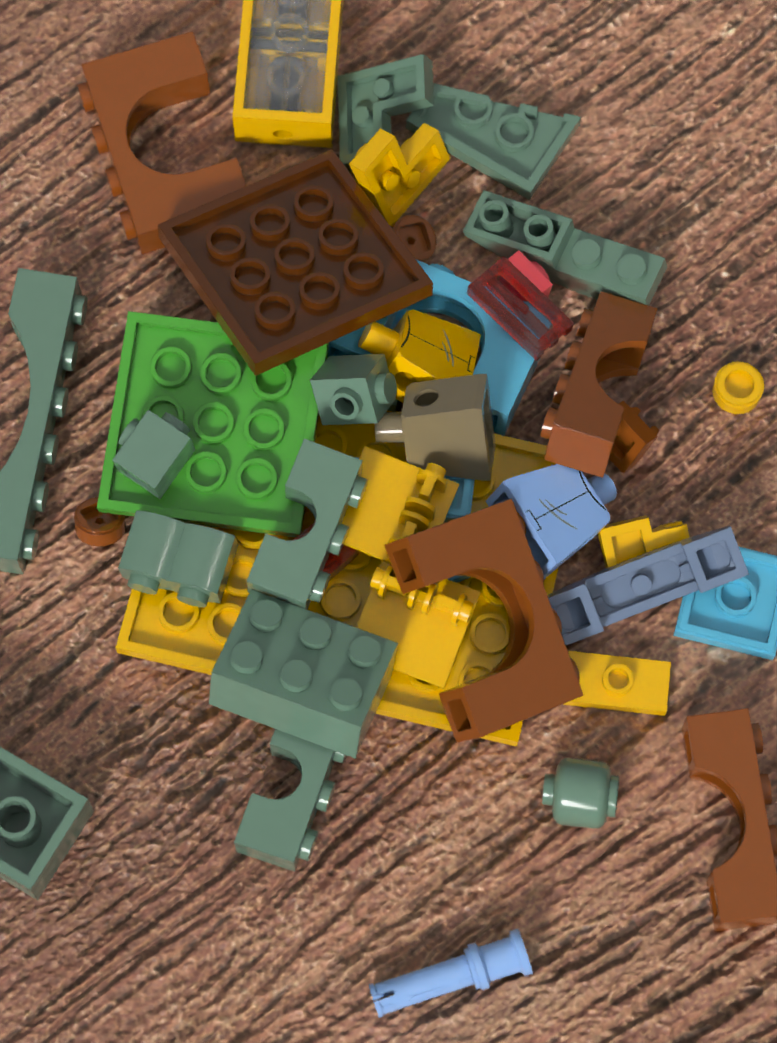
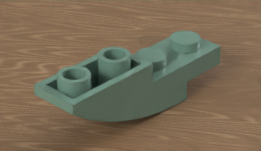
[463,190,667,306]

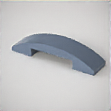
[547,526,749,645]

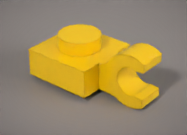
[598,515,690,568]

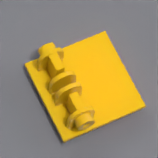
[342,446,460,564]
[356,561,481,689]

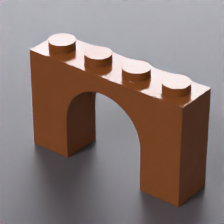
[77,31,246,254]
[384,499,584,743]

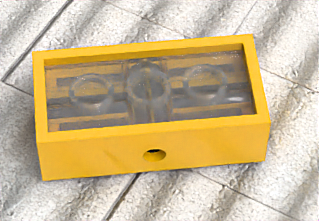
[232,0,344,148]

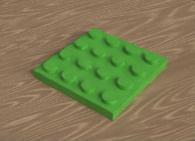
[97,311,330,538]

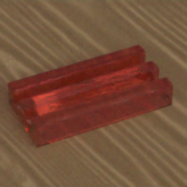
[467,256,574,361]

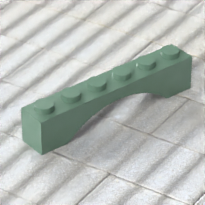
[0,268,88,575]

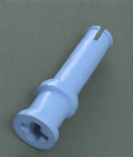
[369,928,533,1017]

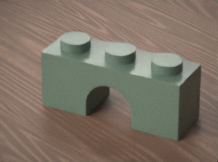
[246,439,368,610]
[234,729,347,872]

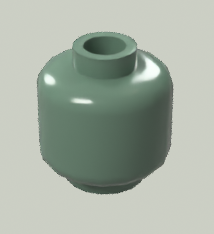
[542,757,619,829]

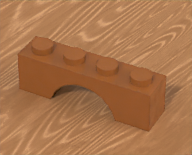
[540,291,658,478]
[681,708,777,931]

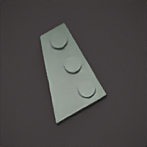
[406,83,581,200]

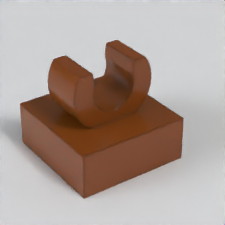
[610,401,659,474]

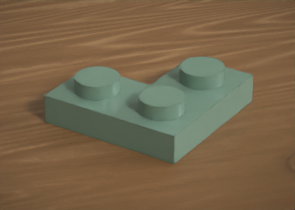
[338,54,434,172]

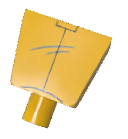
[358,309,481,403]

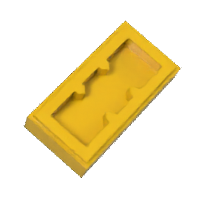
[563,651,671,716]

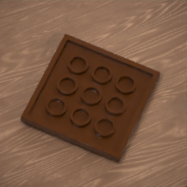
[158,149,433,376]

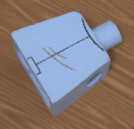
[486,464,617,579]

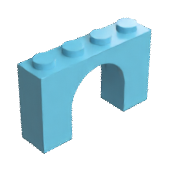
[327,260,555,436]

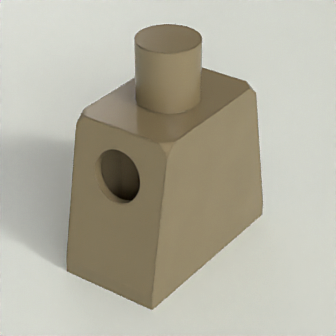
[375,374,496,481]

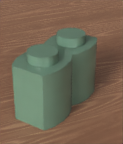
[118,510,238,608]

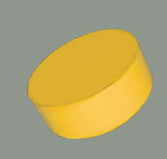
[712,361,764,414]

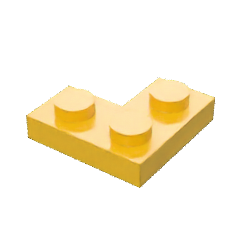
[349,123,450,226]

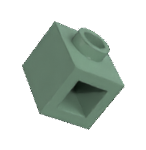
[310,354,397,425]
[112,410,195,499]

